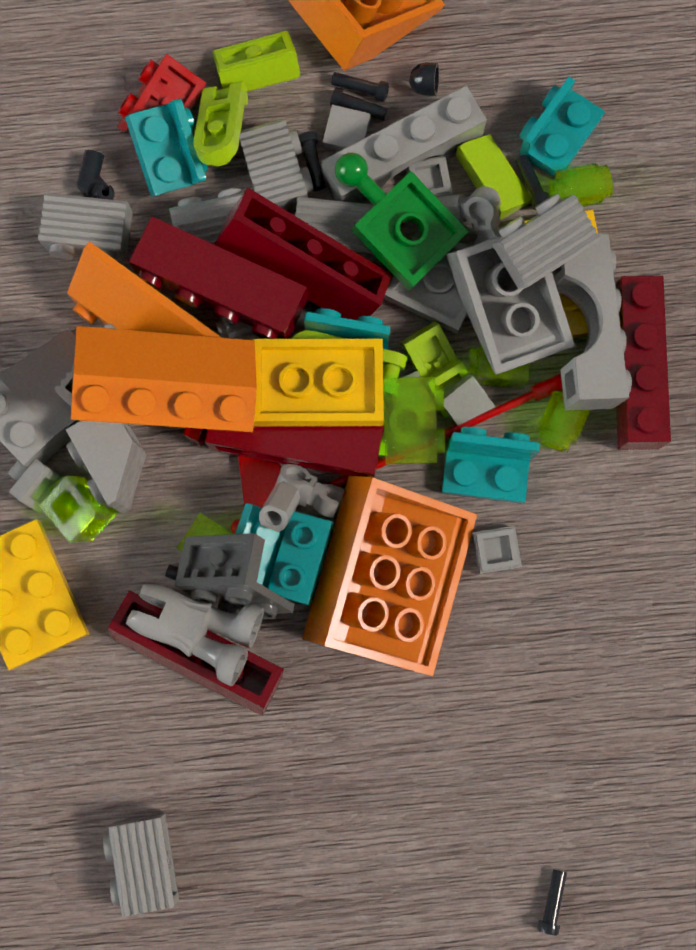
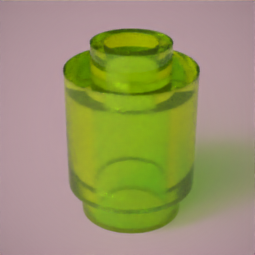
[549,163,613,207]
[537,391,590,453]

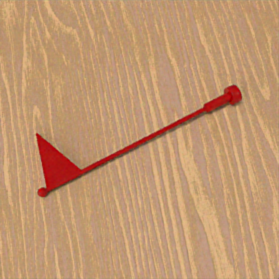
[231,358,574,534]

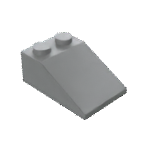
[446,236,575,375]
[0,328,80,468]

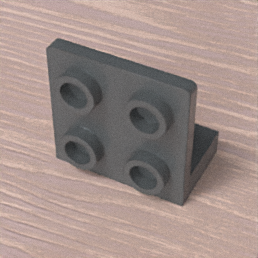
[175,533,295,619]

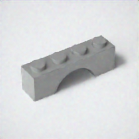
[322,85,487,203]
[552,234,632,411]

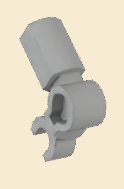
[437,186,501,245]
[259,464,345,532]

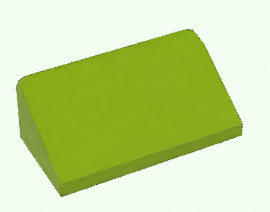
[212,31,301,92]
[456,134,531,220]

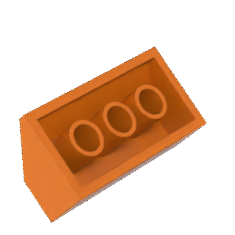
[67,241,220,337]
[71,326,257,432]

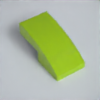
[400,321,468,418]

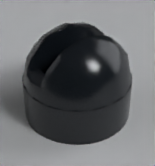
[409,62,439,96]

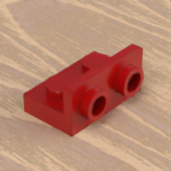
[117,53,207,132]

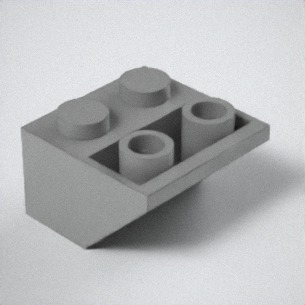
[66,421,146,514]

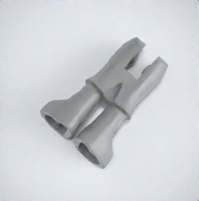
[126,583,264,686]

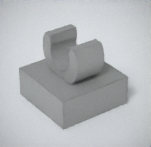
[8,459,67,514]

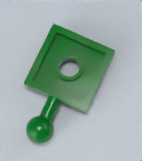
[335,152,469,290]

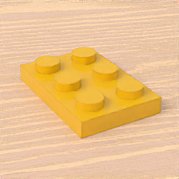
[253,339,384,426]
[0,519,90,670]

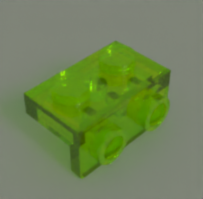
[383,377,445,464]

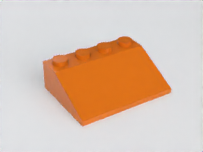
[288,0,445,71]
[302,476,477,677]

